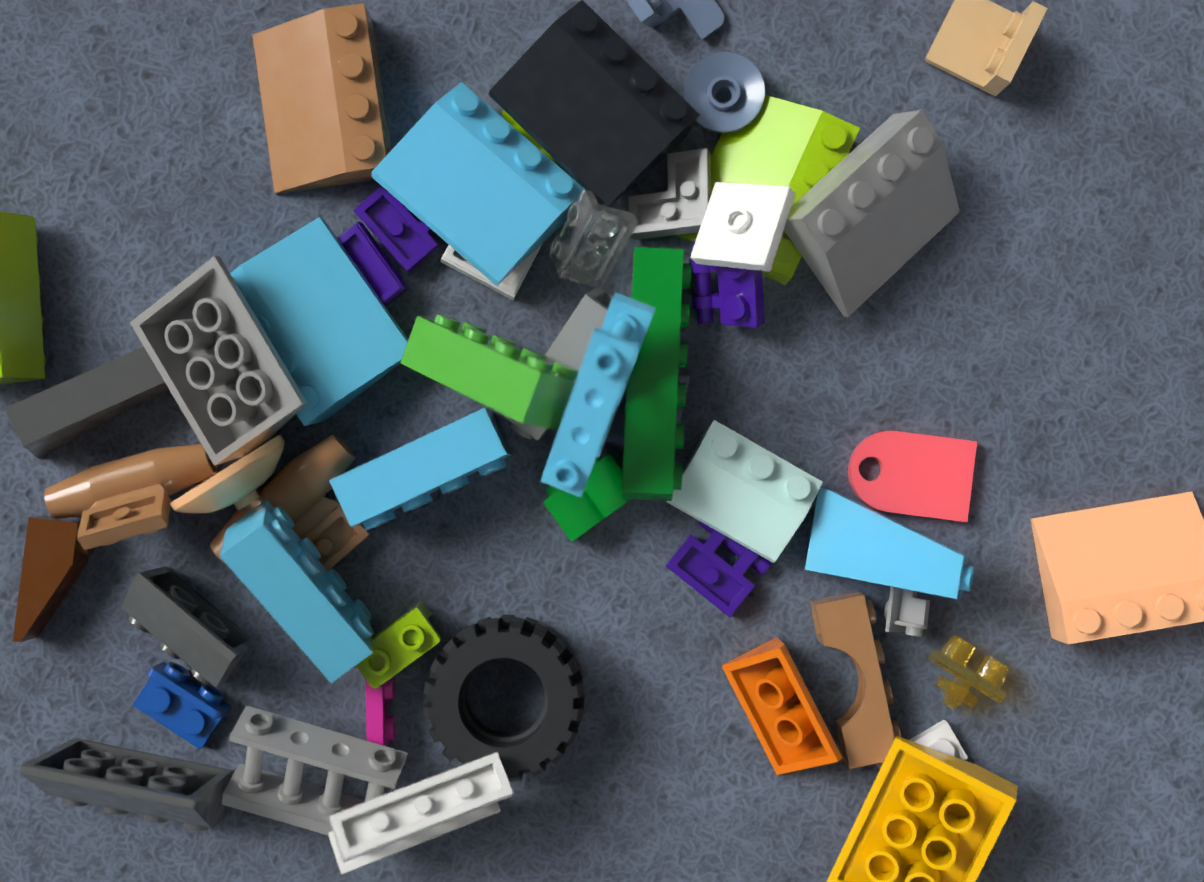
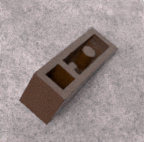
[13,516,95,642]

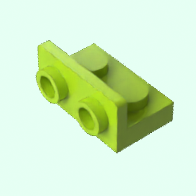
[356,601,441,689]

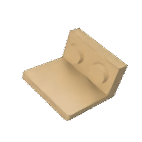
[925,0,1048,97]

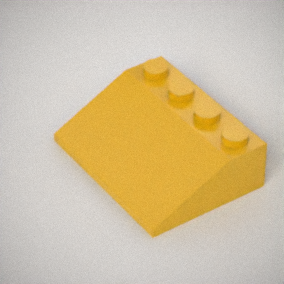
[827,736,1018,882]

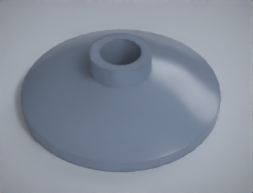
[683,52,765,133]

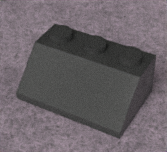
[121,566,259,688]

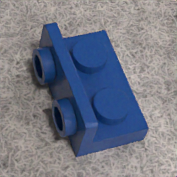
[133,662,231,750]

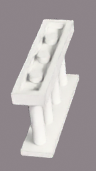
[328,752,513,875]

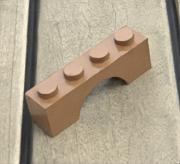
[809,591,902,769]

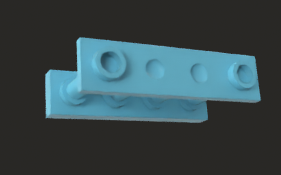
[540,292,656,497]

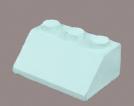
[666,420,823,563]

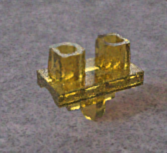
[927,635,1010,709]

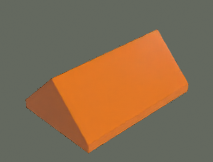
[722,637,842,775]

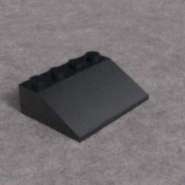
[488,0,700,210]

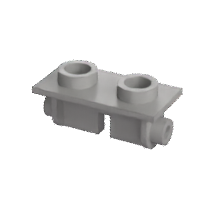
[884,586,930,637]

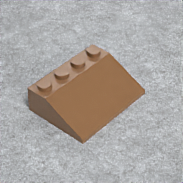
[252,3,391,194]

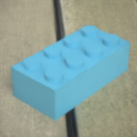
[329,408,512,530]
[220,500,374,683]

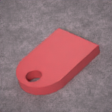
[848,431,977,522]

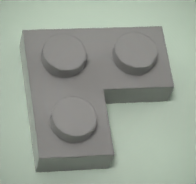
[628,148,711,240]

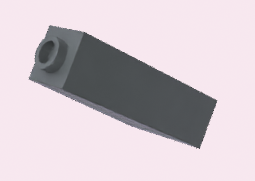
[4,347,169,458]

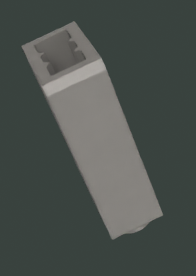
[504,286,613,441]

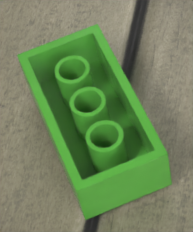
[400,314,579,430]

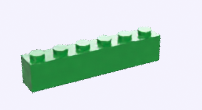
[622,247,691,501]

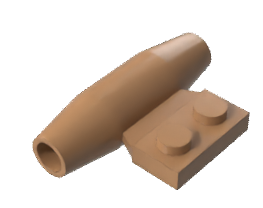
[210,434,370,571]
[44,444,218,550]

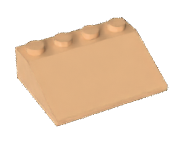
[1030,492,1204,644]

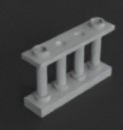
[222,706,408,835]

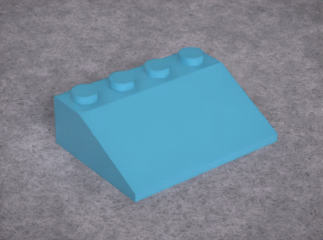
[371,82,586,286]
[230,217,408,426]

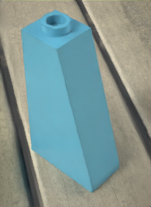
[805,488,974,599]

